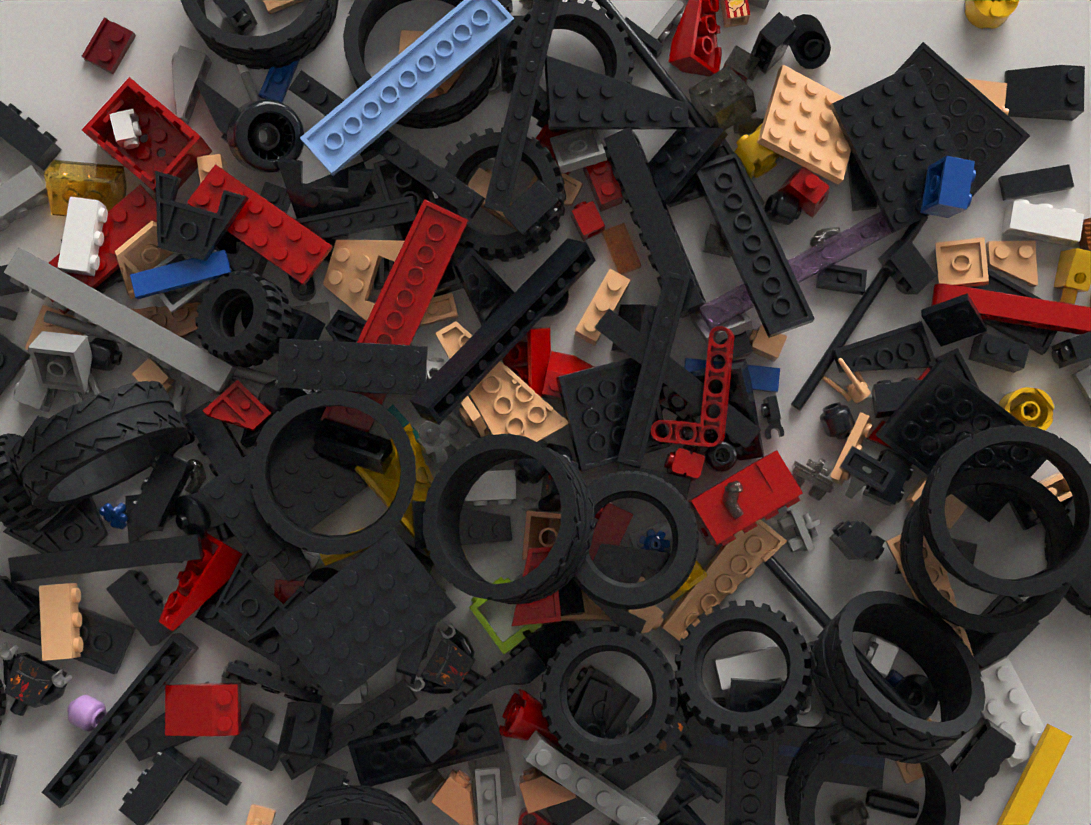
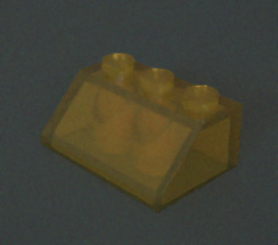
[44,160,127,216]

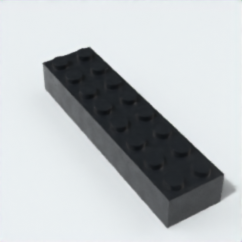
[603,127,708,318]

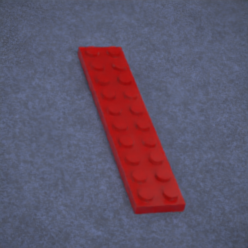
[321,199,469,433]

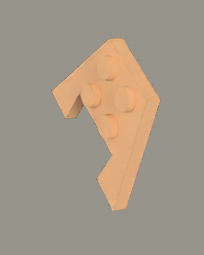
[323,240,404,321]

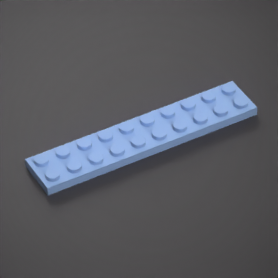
[300,0,515,176]

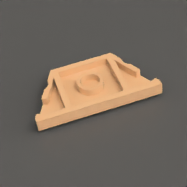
[115,221,174,299]

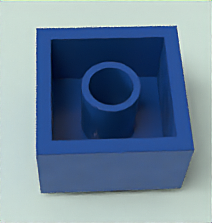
[920,156,976,218]

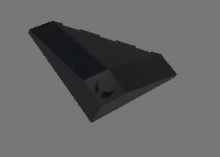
[659,359,764,461]

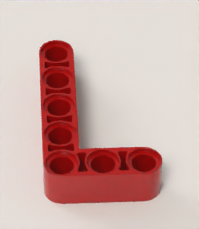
[651,326,734,447]

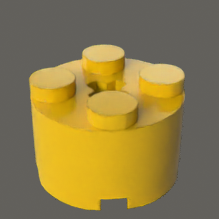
[965,0,1019,29]
[734,124,784,179]
[999,387,1054,430]

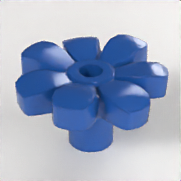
[99,503,128,530]
[639,529,670,552]

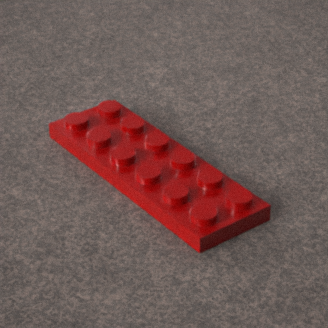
[187,164,333,286]
[48,184,157,314]

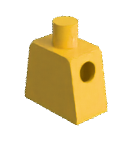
[1054,248,1091,305]

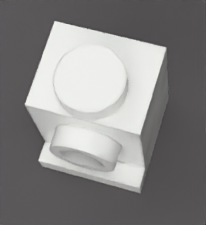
[109,109,142,149]
[864,637,899,675]

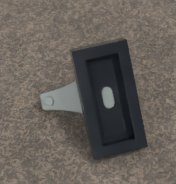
[839,446,896,499]

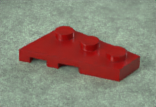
[511,546,561,627]

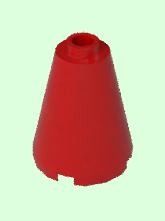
[499,689,560,746]

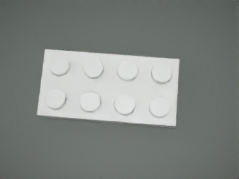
[979,656,1045,768]

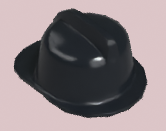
[789,14,831,69]

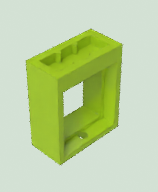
[469,576,543,654]

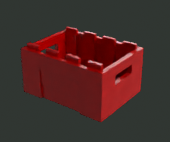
[82,77,212,194]
[687,450,803,547]

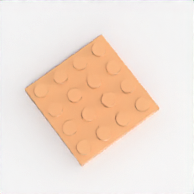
[757,65,851,185]

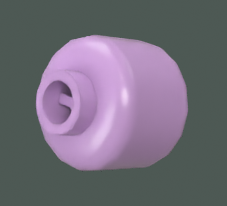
[68,695,107,732]

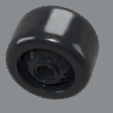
[227,100,305,173]

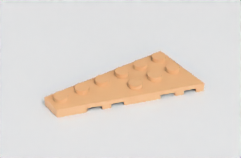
[435,321,568,442]

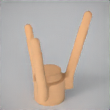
[822,345,871,404]

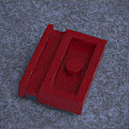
[81,17,136,75]

